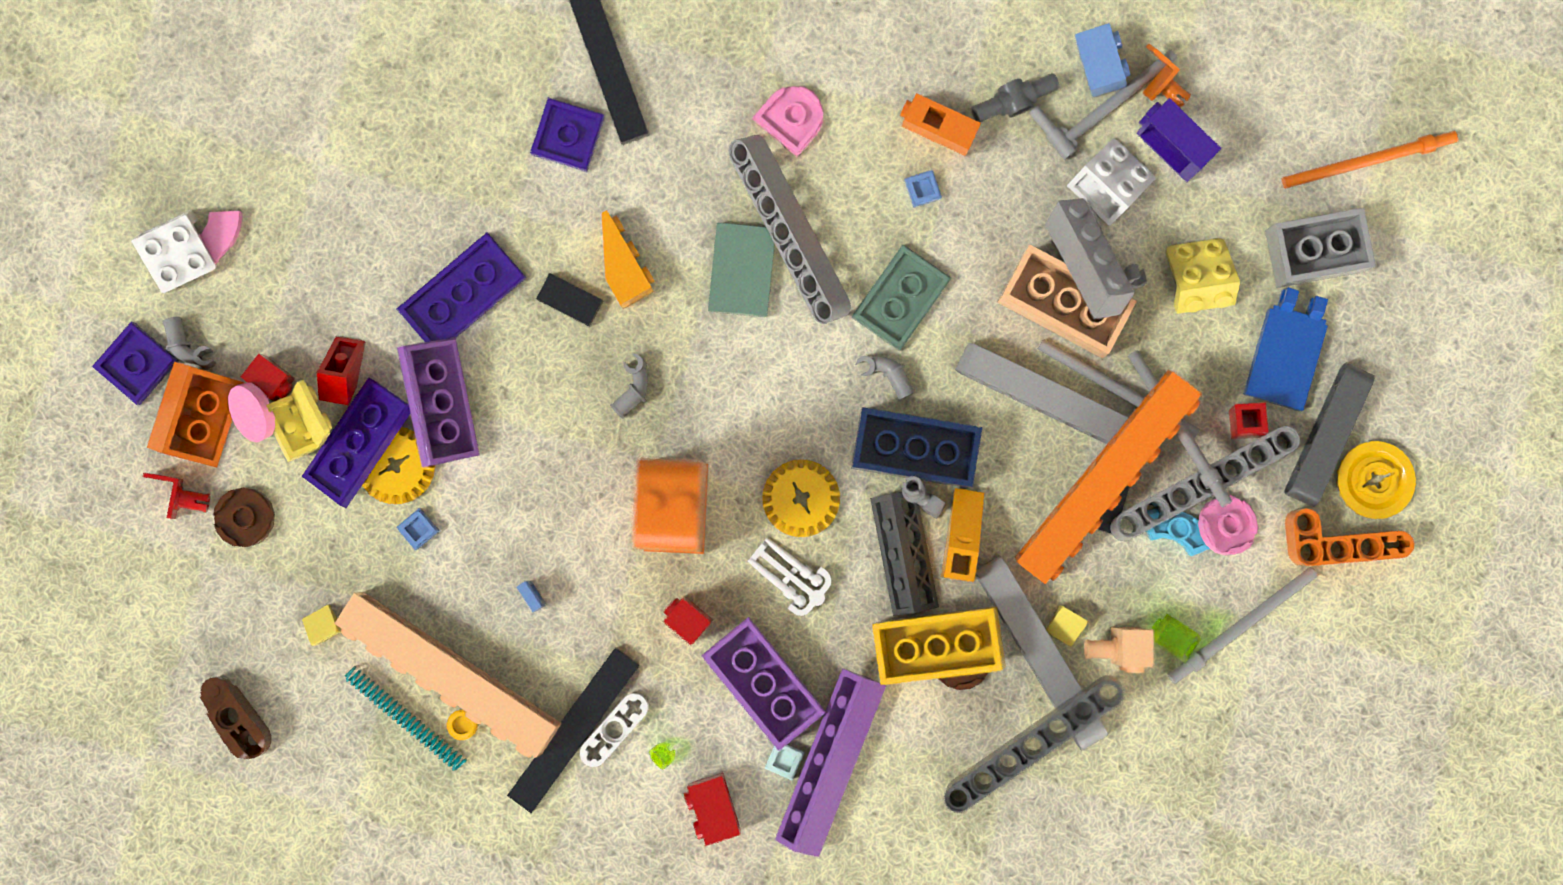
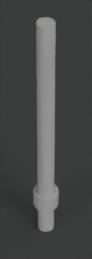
[1038,339,1200,438]
[1128,350,1233,508]
[1167,567,1318,684]

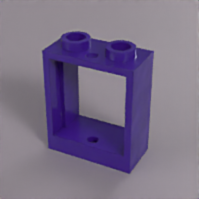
[1136,98,1222,182]

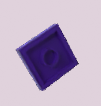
[530,98,605,172]
[92,321,179,406]

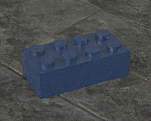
[851,407,983,489]

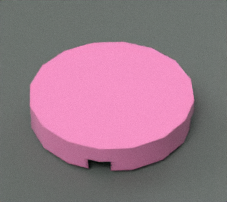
[228,383,275,442]
[1198,495,1258,556]

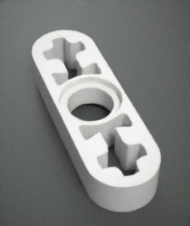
[580,693,649,767]

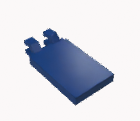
[1243,287,1328,412]

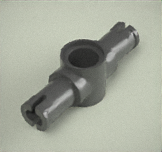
[971,73,1059,122]

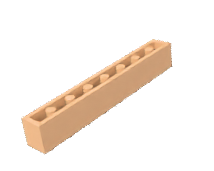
[334,592,562,758]

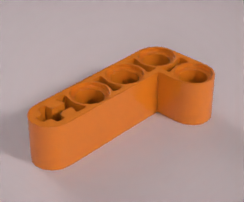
[1285,508,1414,566]

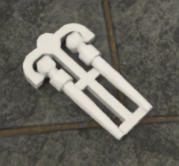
[748,537,831,616]

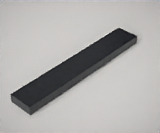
[569,0,649,145]
[507,648,640,813]

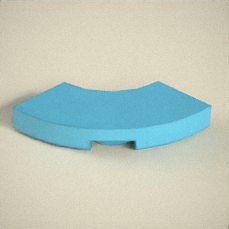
[1146,508,1210,556]

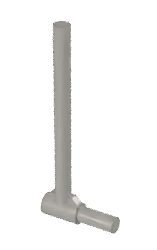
[1029,50,1177,160]

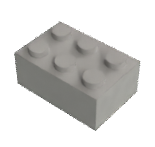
[1265,208,1376,288]

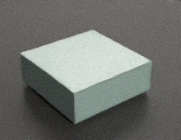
[765,744,804,780]

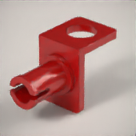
[143,473,211,519]

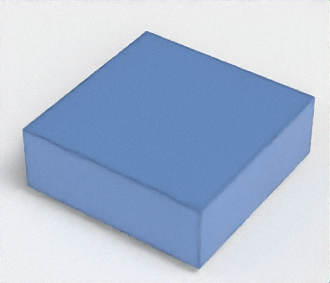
[904,170,942,208]
[396,508,440,550]
[516,581,546,612]

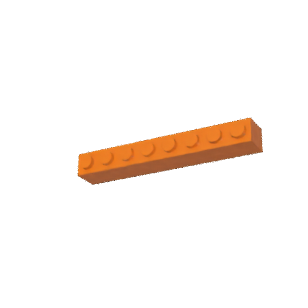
[1015,369,1202,584]

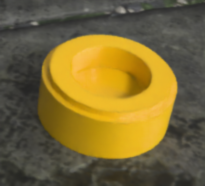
[447,709,478,740]

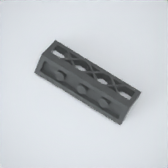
[870,492,939,616]

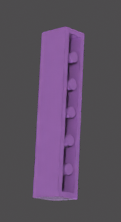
[775,668,886,857]

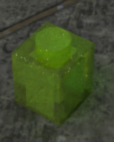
[1151,614,1201,664]

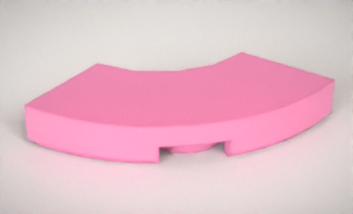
[199,211,242,264]

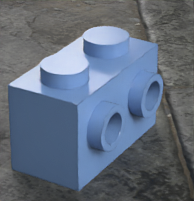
[1075,23,1131,98]

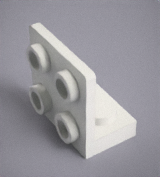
[1067,138,1156,226]
[131,210,216,293]

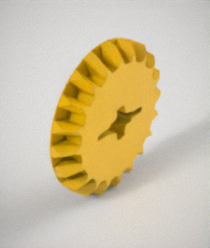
[362,427,435,504]
[1336,441,1416,519]
[762,459,840,537]

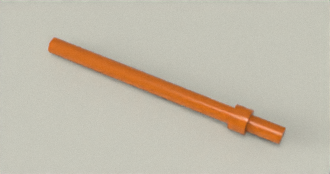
[1282,131,1458,189]

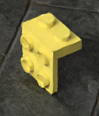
[1166,238,1240,314]
[266,380,331,462]

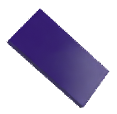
[397,232,527,342]
[301,377,410,508]

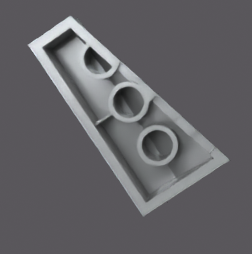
[1045,198,1135,319]

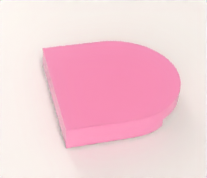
[752,86,823,157]

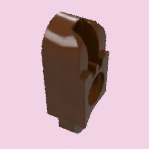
[200,677,272,759]

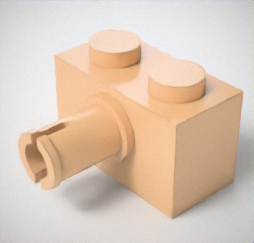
[1084,627,1154,673]

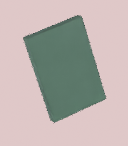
[708,222,775,317]
[851,245,951,351]

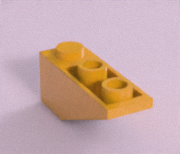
[602,210,655,309]
[941,488,984,582]

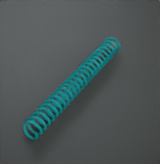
[345,666,467,771]

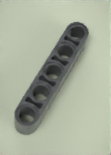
[1284,362,1375,507]

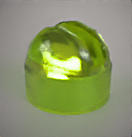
[649,742,676,770]

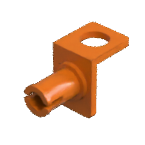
[1142,44,1191,108]

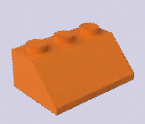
[147,362,244,468]

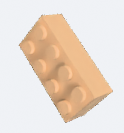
[997,245,1137,358]

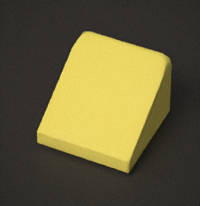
[302,604,342,646]
[1046,605,1089,647]

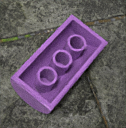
[397,338,480,467]
[702,617,826,751]

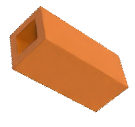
[900,93,981,156]

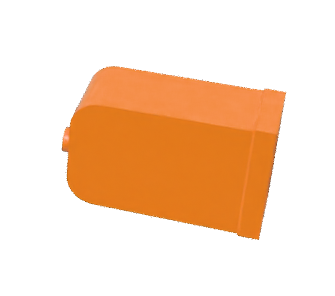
[634,458,708,554]

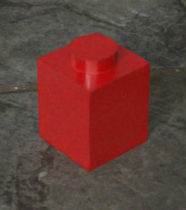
[240,353,295,401]
[1229,402,1268,439]

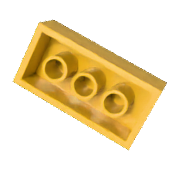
[872,606,1006,685]

